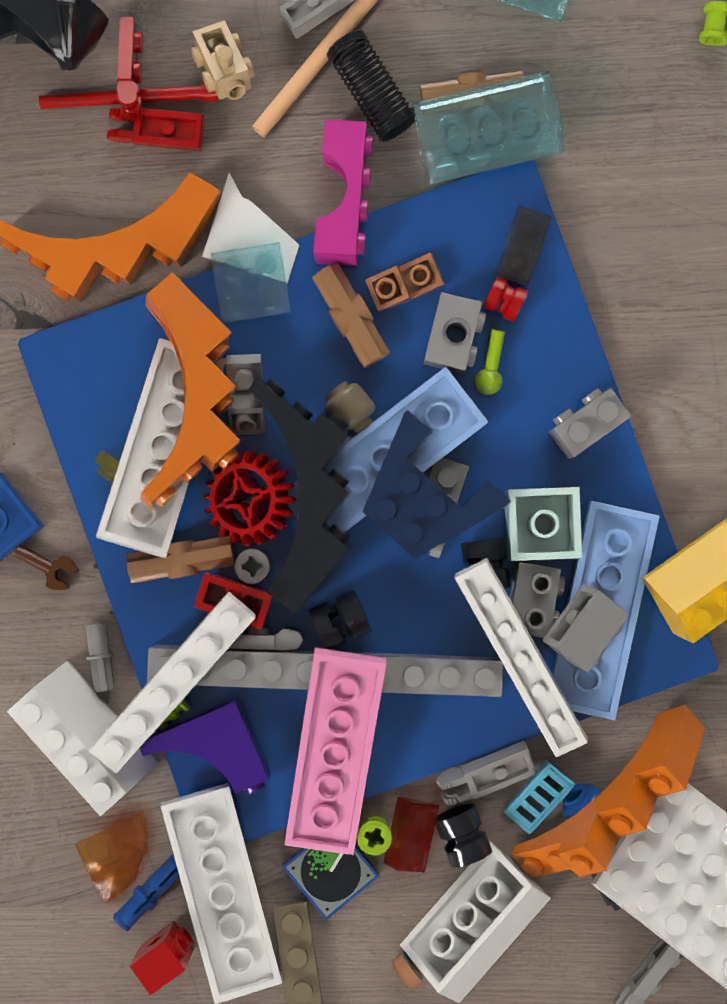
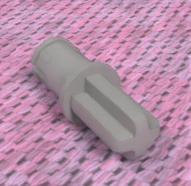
[84,622,114,692]

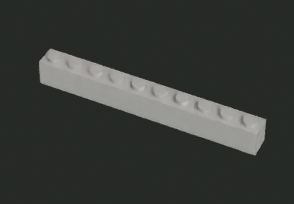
[147,645,503,697]

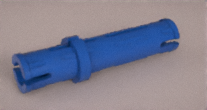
[113,854,179,931]

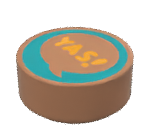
[392,952,424,989]

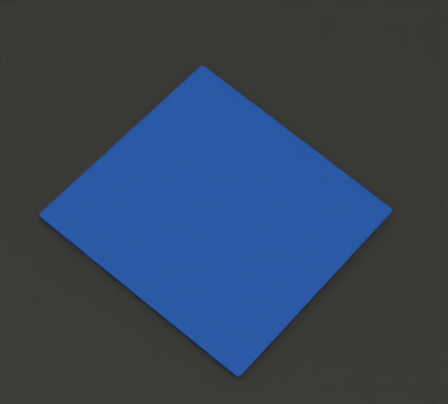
[18,156,719,843]

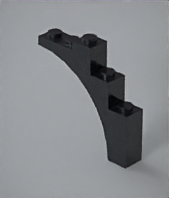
[248,378,352,614]

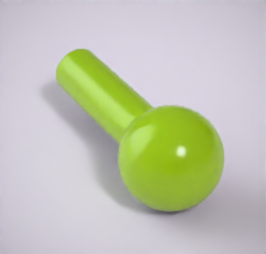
[475,329,505,395]

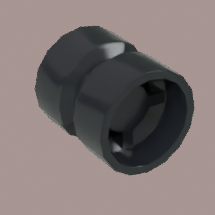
[461,538,511,588]
[309,590,372,650]
[433,803,492,868]

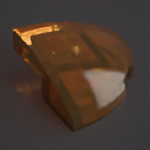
[75,811,149,903]

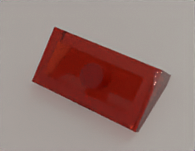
[384,797,439,873]

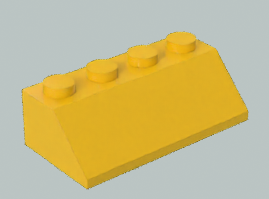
[642,518,727,643]

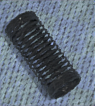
[327,30,417,142]

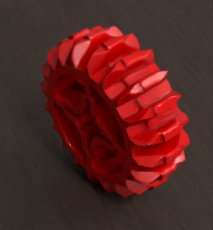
[202,451,297,546]

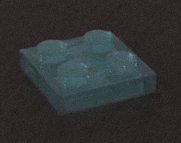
[211,242,291,324]

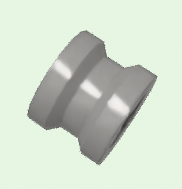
[235,549,271,584]

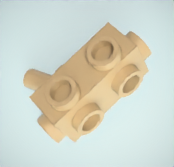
[190,20,255,100]

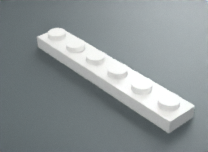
[455,558,588,757]
[89,592,256,774]

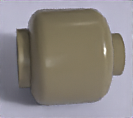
[324,381,376,434]

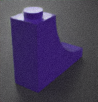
[139,698,271,795]

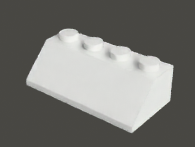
[7,661,159,817]
[400,842,551,1003]

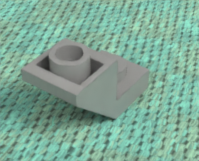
[226,354,265,435]

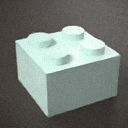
[504,487,582,561]

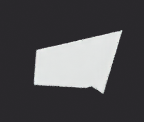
[202,173,299,283]

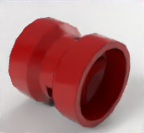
[482,276,529,323]

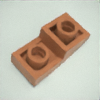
[365,253,446,312]

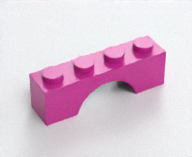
[314,119,374,266]

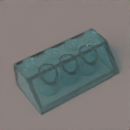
[412,71,565,184]

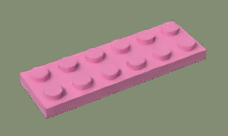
[285,648,386,855]

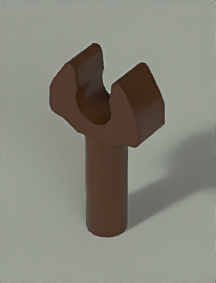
[14,545,79,590]

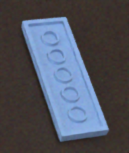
[288,367,488,532]
[552,501,659,721]

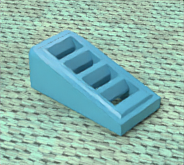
[503,759,576,834]

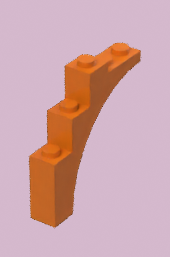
[0,172,222,302]
[140,272,240,510]
[510,705,706,878]

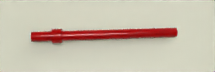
[39,81,245,109]

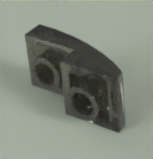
[495,204,552,286]

